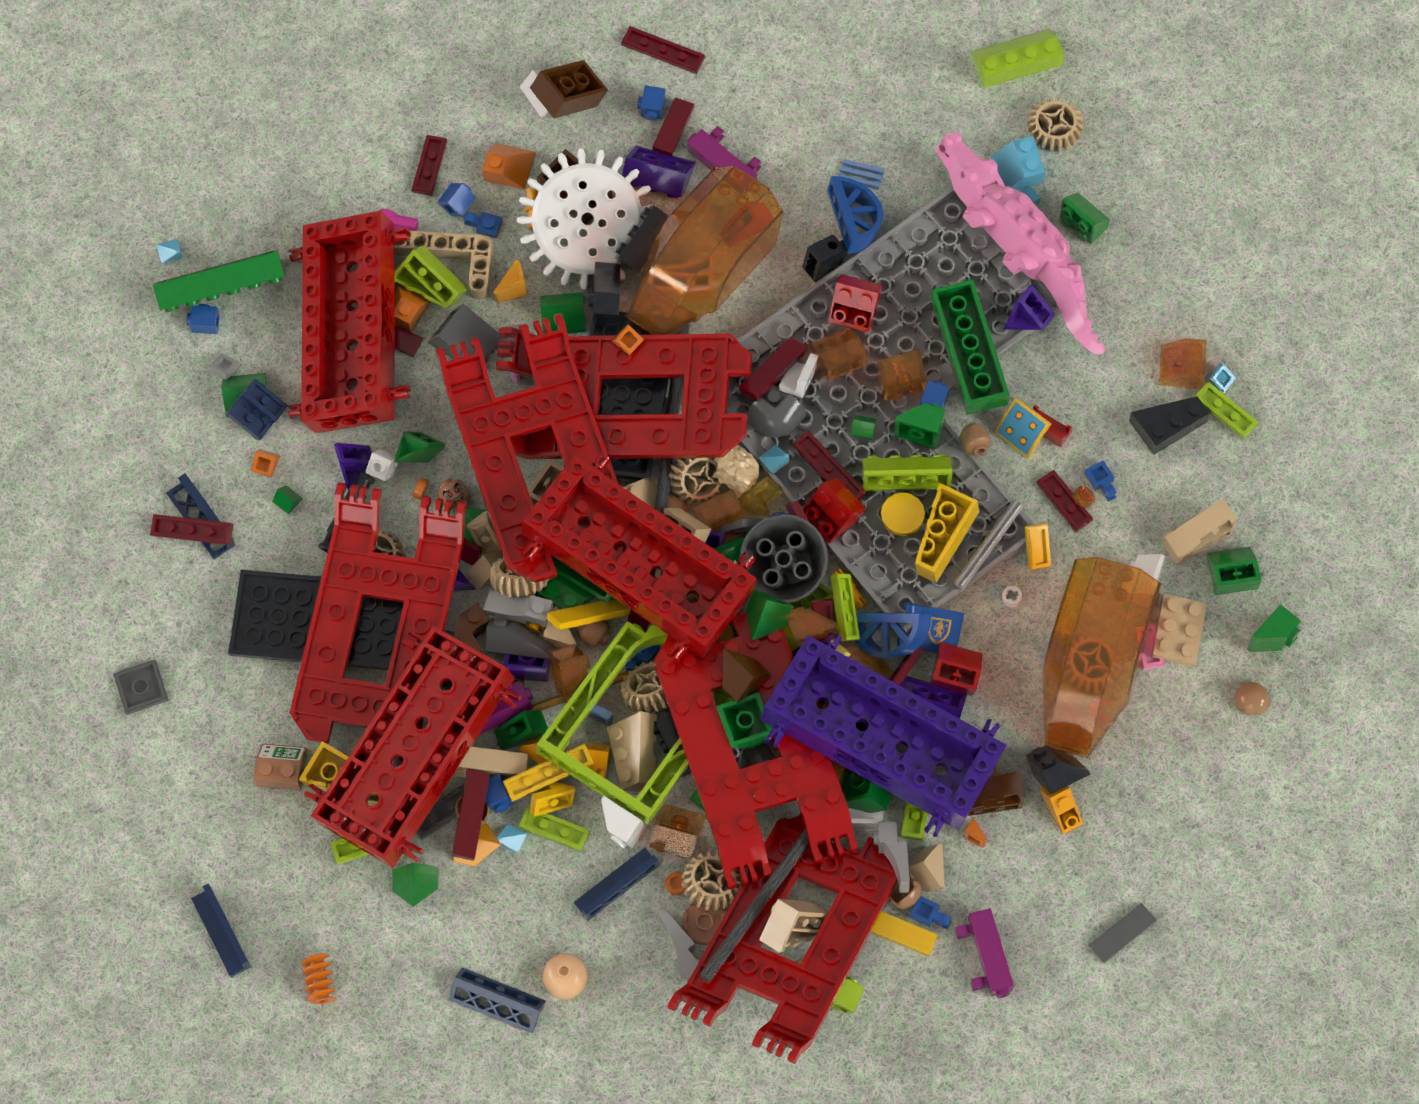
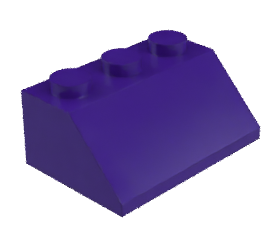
[622,145,696,198]
[900,676,967,719]

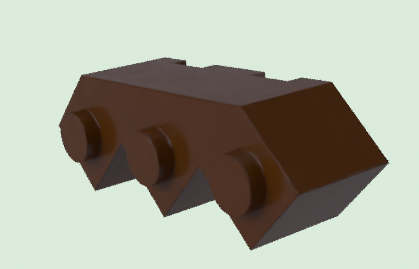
[448,603,490,687]

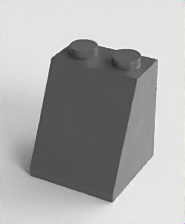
[427,304,501,364]

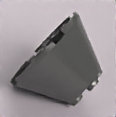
[740,514,828,603]

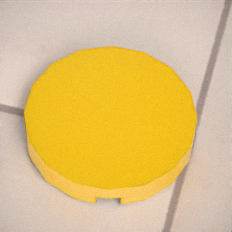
[881,493,925,536]

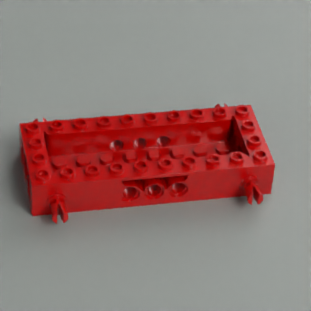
[287,210,411,433]
[521,453,757,663]
[304,626,521,868]

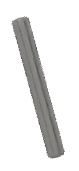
[954,500,1023,590]

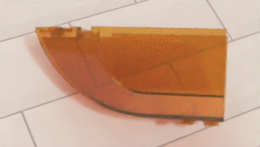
[626,166,783,335]
[1042,557,1161,758]

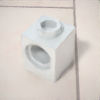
[365,449,398,481]

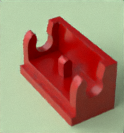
[1033,405,1072,447]

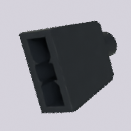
[802,235,846,282]

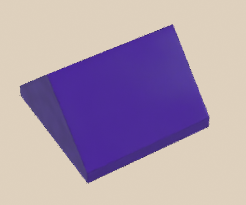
[502,654,551,682]

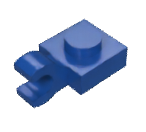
[464,211,503,238]
[1084,460,1117,502]
[625,645,660,671]
[909,896,951,929]

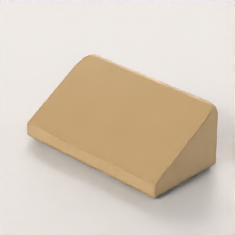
[467,511,501,555]

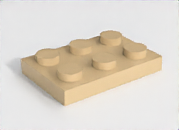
[1151,593,1207,667]

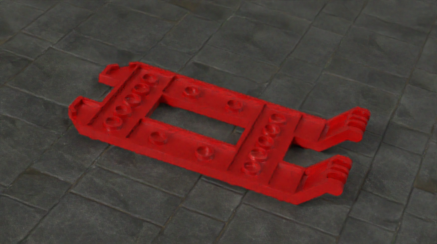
[435,314,626,583]
[495,327,752,459]
[289,482,467,744]
[654,612,858,890]
[667,813,898,1064]

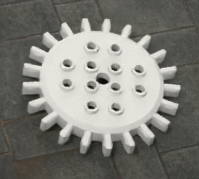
[517,148,657,290]

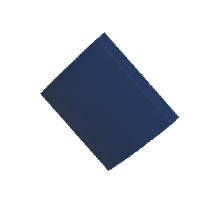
[225,379,288,440]

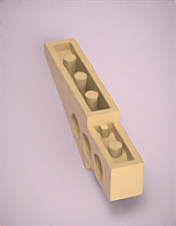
[396,747,530,778]

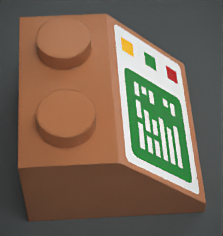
[253,744,307,790]

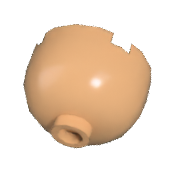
[543,953,588,1000]

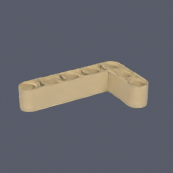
[395,231,493,299]

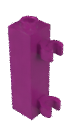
[687,126,761,197]
[478,681,534,736]
[955,908,1014,998]

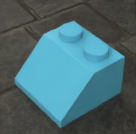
[991,136,1045,190]

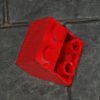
[828,274,883,333]
[803,478,866,544]
[929,642,983,696]

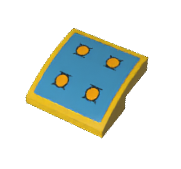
[994,398,1051,459]

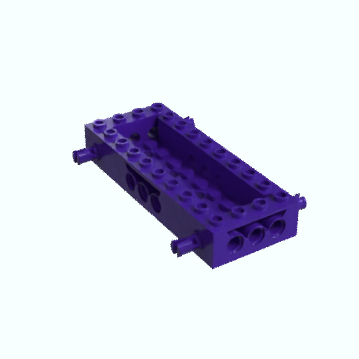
[761,632,1006,837]

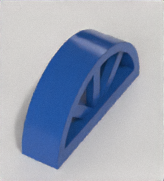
[827,176,883,254]
[855,612,932,658]

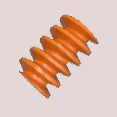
[302,953,337,1004]

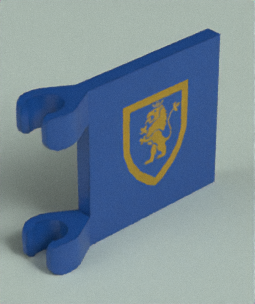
[897,602,964,653]

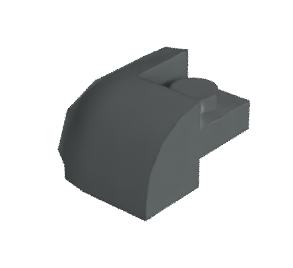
[747,385,806,438]

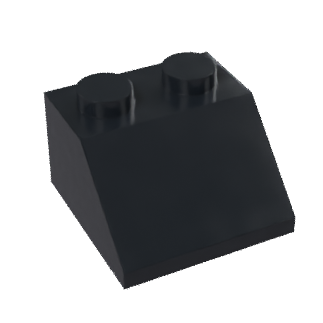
[1026,745,1091,794]

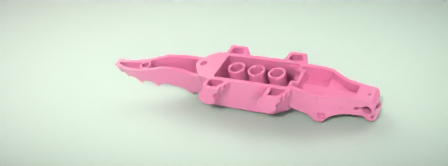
[936,132,1105,354]

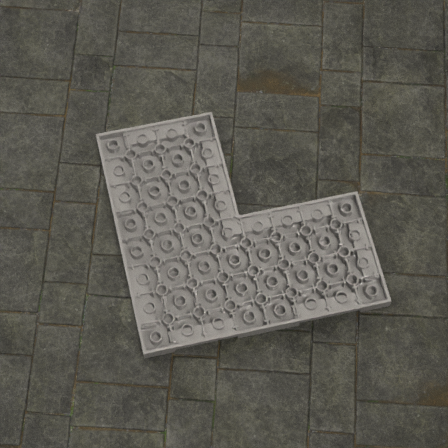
[726,186,1061,634]

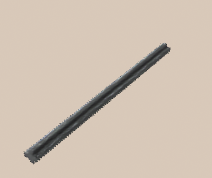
[654,322,690,514]
[700,829,809,984]

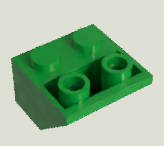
[1060,193,1110,244]
[1206,547,1262,595]

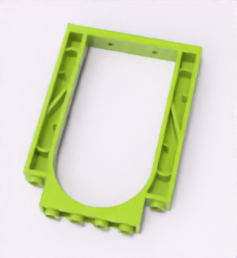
[536,621,734,825]

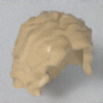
[712,445,759,497]

